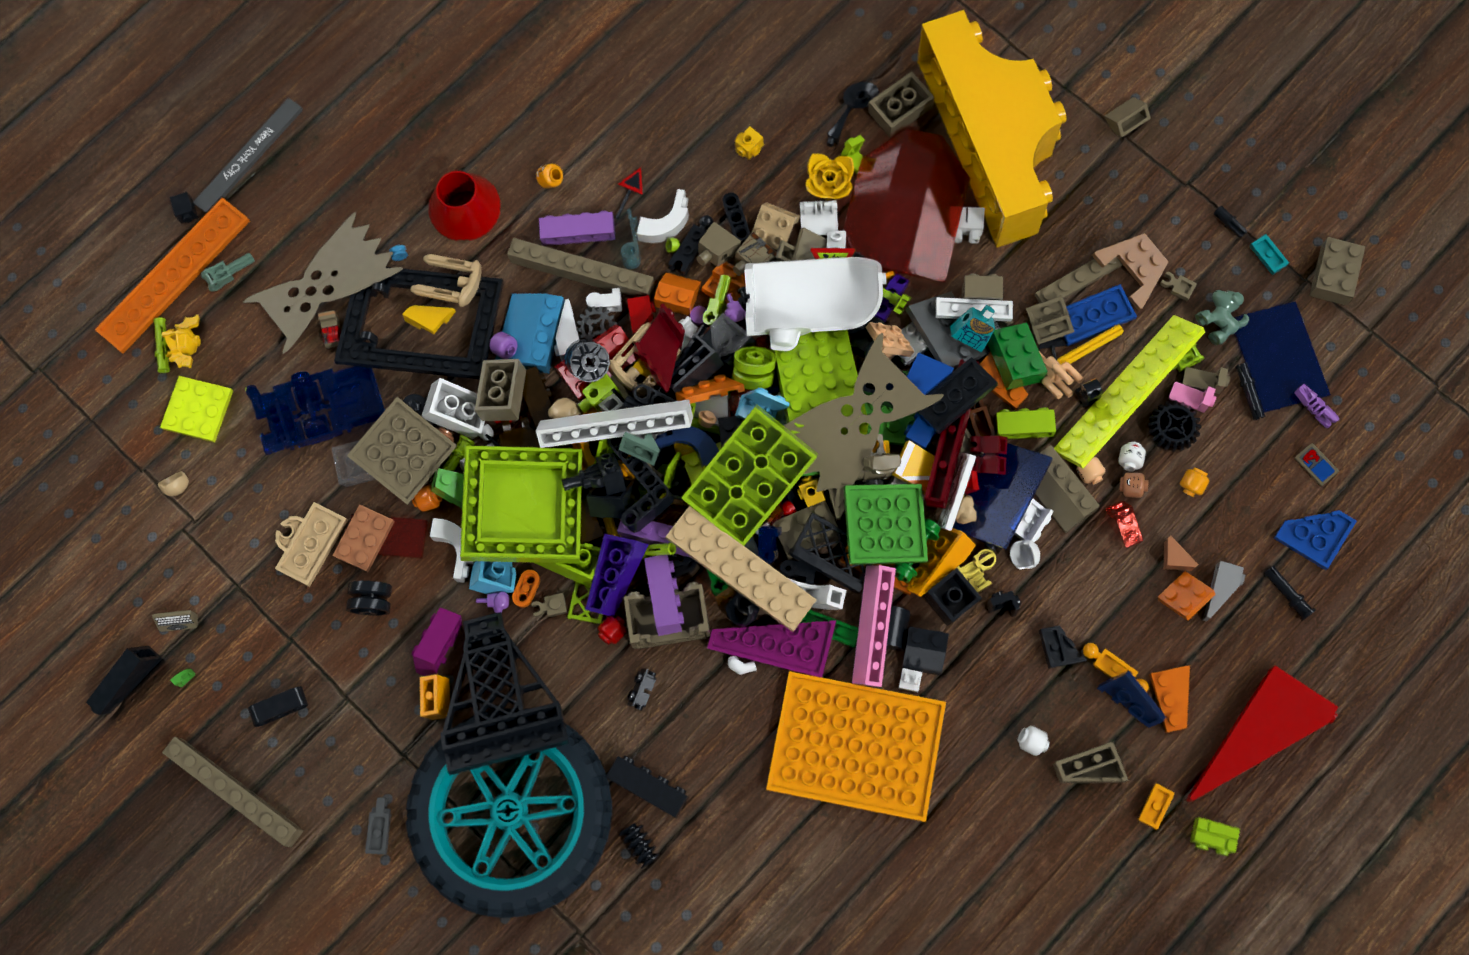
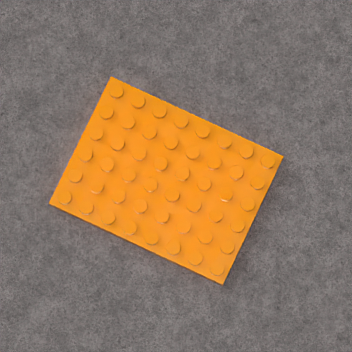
[766,671,946,822]

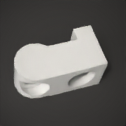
[586,288,622,312]

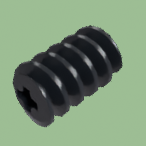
[619,823,660,869]

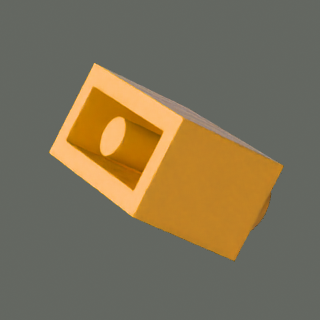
[420,674,450,720]

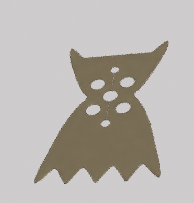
[243,212,403,354]
[784,333,944,508]

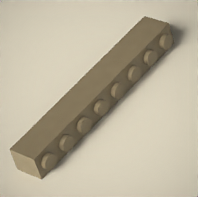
[507,238,655,299]
[162,736,304,847]

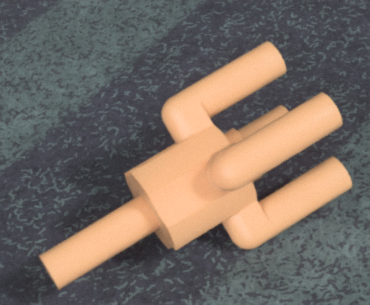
[1039,351,1084,399]

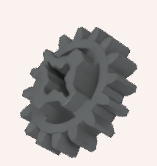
[577,306,617,341]

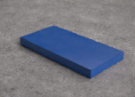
[1062,284,1137,347]

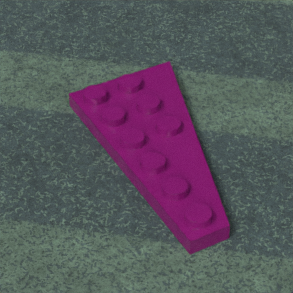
[707,620,836,678]

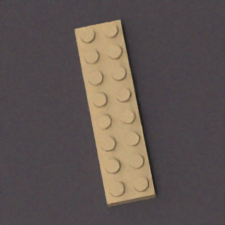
[666,506,816,632]

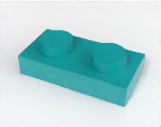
[1249,234,1289,275]

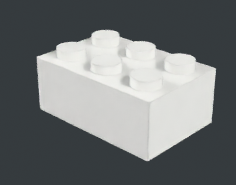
[422,378,485,439]

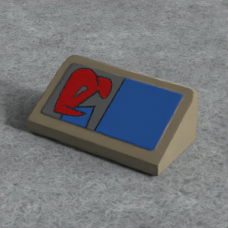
[1294,443,1339,487]

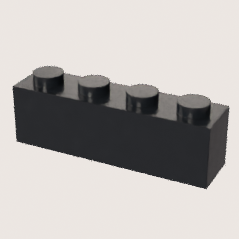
[606,755,689,819]

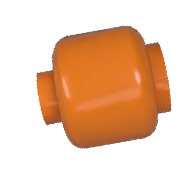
[412,485,442,512]

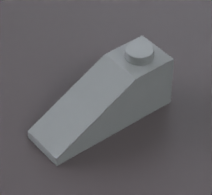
[1202,561,1245,621]

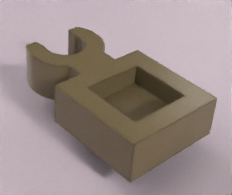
[1160,272,1197,301]
[531,593,568,617]

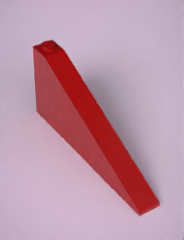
[1186,666,1338,802]

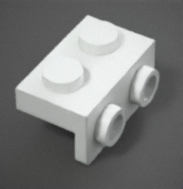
[1009,497,1054,542]

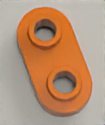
[512,570,540,608]

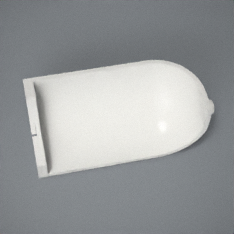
[745,257,886,336]

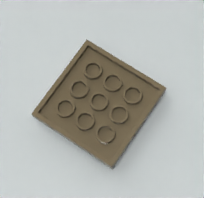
[347,397,457,505]

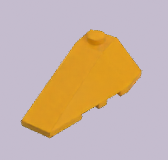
[906,528,976,597]

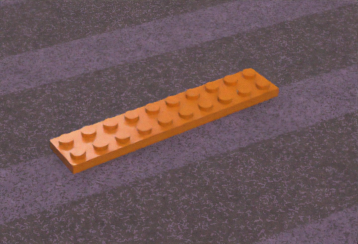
[95,197,250,354]

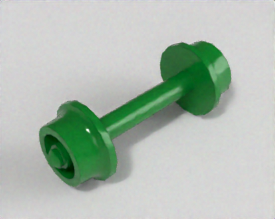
[894,518,941,583]

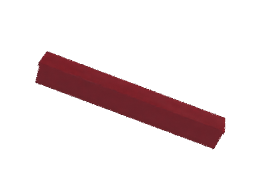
[924,359,980,509]

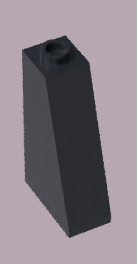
[86,646,162,715]

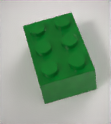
[987,323,1048,390]

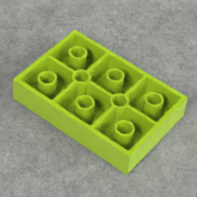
[771,330,869,435]
[682,405,818,546]

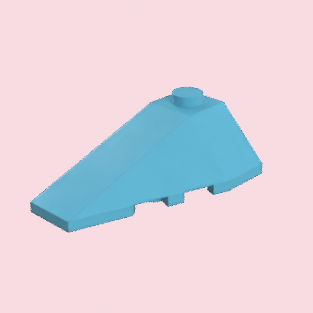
[469,561,516,594]

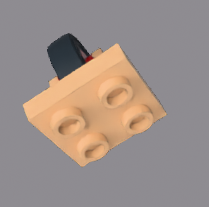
[865,322,914,362]

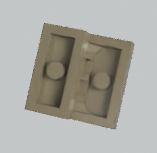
[1026,295,1074,345]

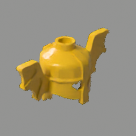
[161,315,201,368]

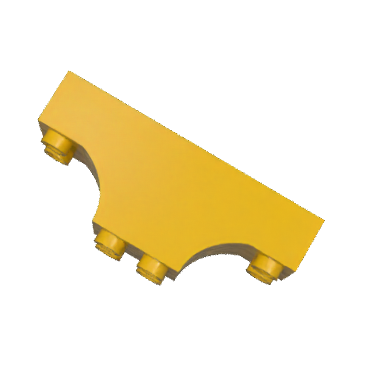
[917,10,1066,248]

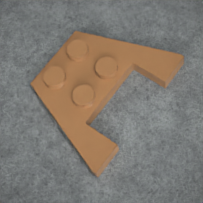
[1092,233,1168,311]

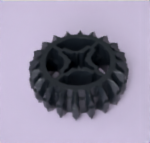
[1148,400,1201,452]

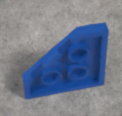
[1273,510,1357,570]

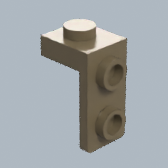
[1182,367,1230,394]

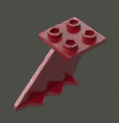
[634,303,685,393]

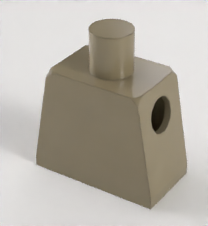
[697,222,741,266]

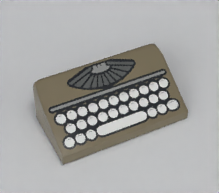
[152,610,198,632]

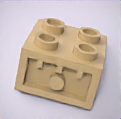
[752,203,800,250]

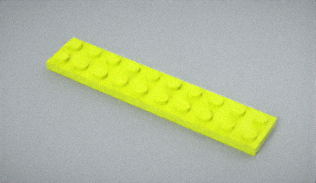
[1054,315,1205,469]

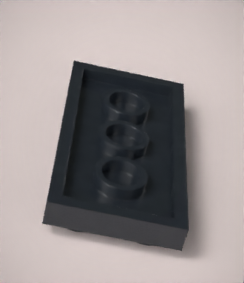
[917,357,998,434]

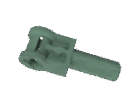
[201,253,255,291]

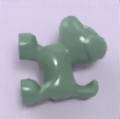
[1195,289,1249,345]

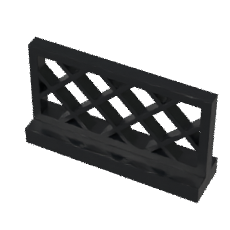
[788,513,872,592]

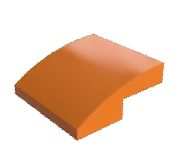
[701,261,746,305]

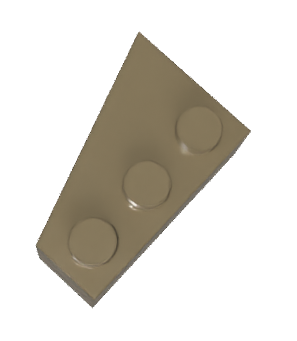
[1052,742,1129,783]

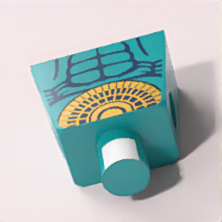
[950,305,995,353]

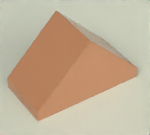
[1163,536,1198,571]

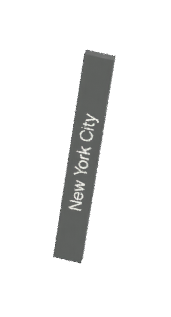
[193,98,303,214]

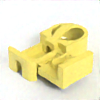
[957,549,996,593]

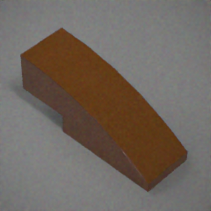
[968,399,996,436]

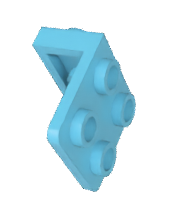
[735,388,790,420]

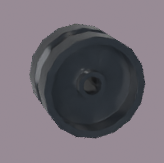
[346,581,392,616]

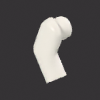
[728,656,757,675]

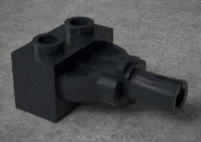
[561,453,626,496]

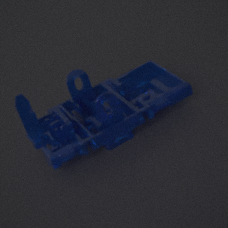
[245,366,385,455]

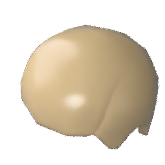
[158,471,189,496]

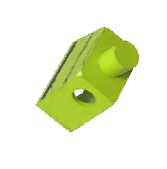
[578,373,622,413]

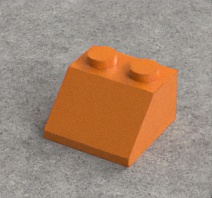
[654,273,701,316]

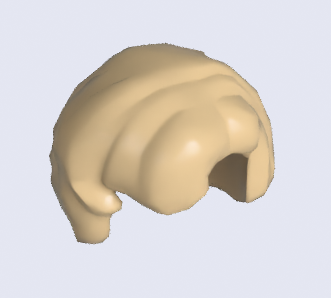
[548,398,581,419]

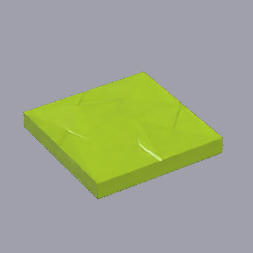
[460,446,582,563]

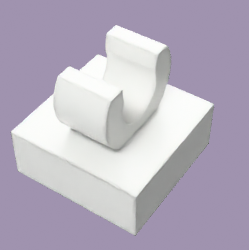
[898,668,922,693]

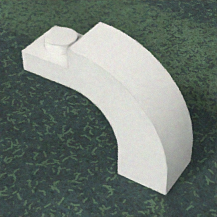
[637,189,689,243]
[430,518,474,583]
[788,578,846,610]

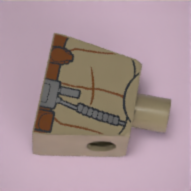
[733,232,777,276]

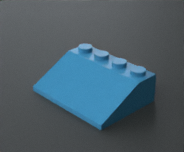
[495,294,565,374]

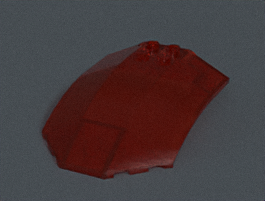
[843,129,970,283]

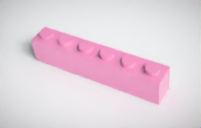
[852,565,896,687]

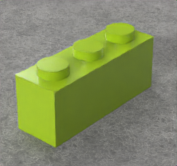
[994,407,1056,439]

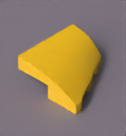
[402,305,456,334]

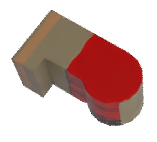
[318,310,341,349]

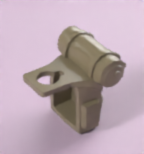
[856,434,901,482]

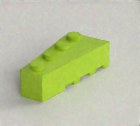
[535,543,601,588]

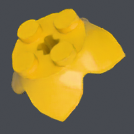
[805,154,854,201]

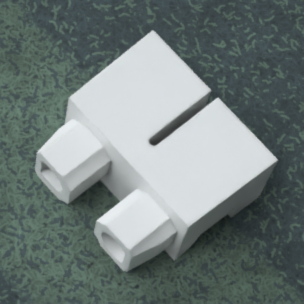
[948,206,985,244]

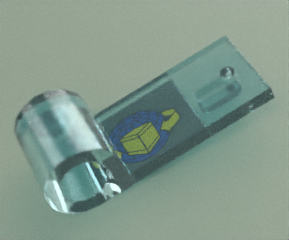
[621,209,641,269]

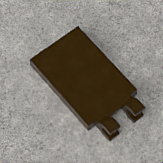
[498,415,540,448]

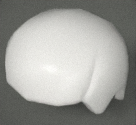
[1010,540,1040,569]

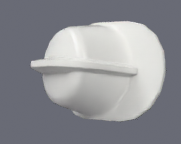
[765,327,811,351]

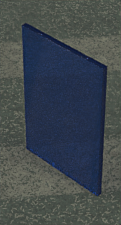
[1234,301,1331,413]
[953,443,1053,549]

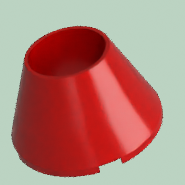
[428,171,501,241]

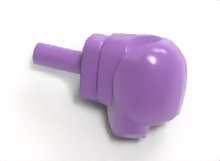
[724,294,746,322]
[476,591,509,613]

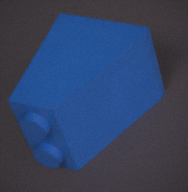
[907,352,954,395]

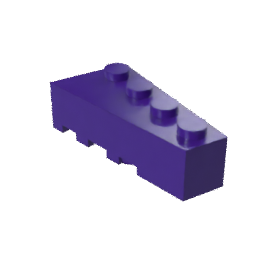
[585,534,649,617]

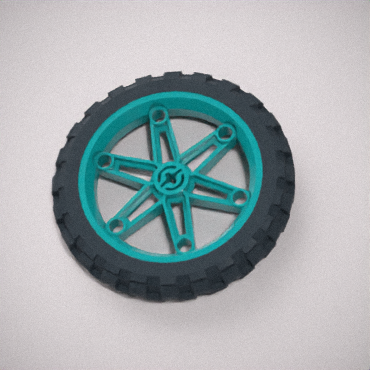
[406,708,612,918]

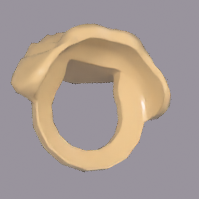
[955,495,977,524]

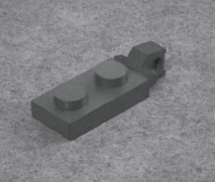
[365,797,391,855]

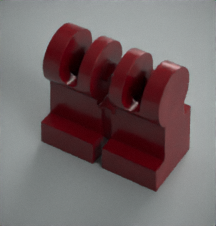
[969,436,1007,475]

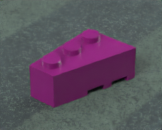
[412,607,462,676]

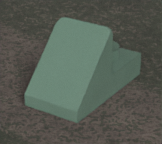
[618,432,660,466]

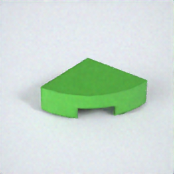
[170,669,196,687]

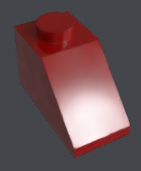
[627,295,656,335]

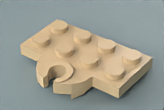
[275,502,348,587]

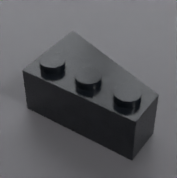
[669,333,724,395]

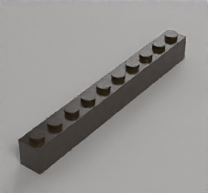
[523,366,607,545]

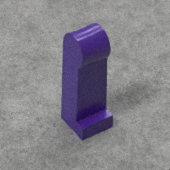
[874,273,909,324]

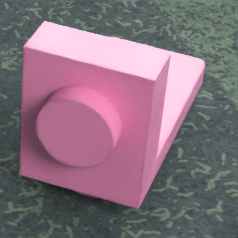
[1168,382,1216,413]

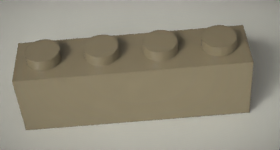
[1018,445,1100,533]

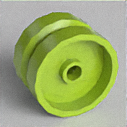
[733,346,776,390]

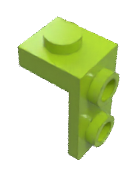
[840,135,877,181]

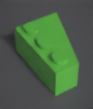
[431,468,464,508]

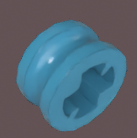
[389,245,408,261]

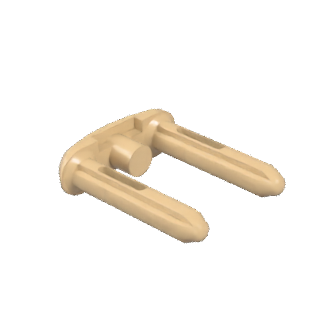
[411,254,482,307]
[609,323,681,397]

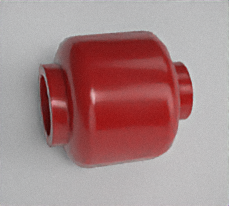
[597,616,626,645]

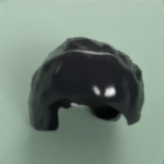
[724,591,760,627]

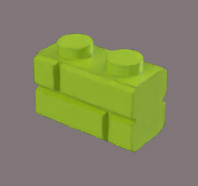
[1190,817,1240,856]

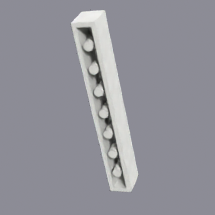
[536,400,693,448]

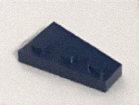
[1097,670,1166,728]

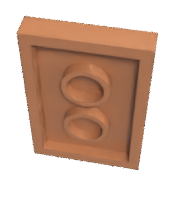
[332,504,395,572]

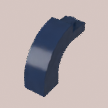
[655,426,719,468]

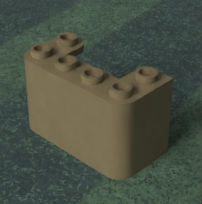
[624,582,710,649]

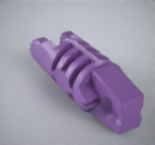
[1294,384,1339,428]

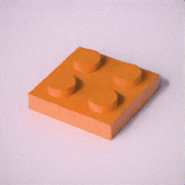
[1158,571,1216,621]

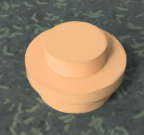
[698,410,717,428]

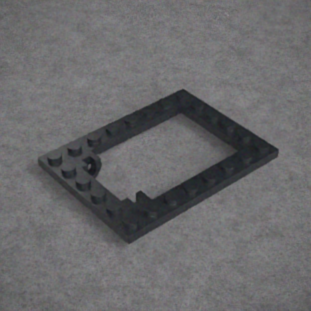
[334,267,504,379]

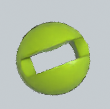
[666,238,681,253]

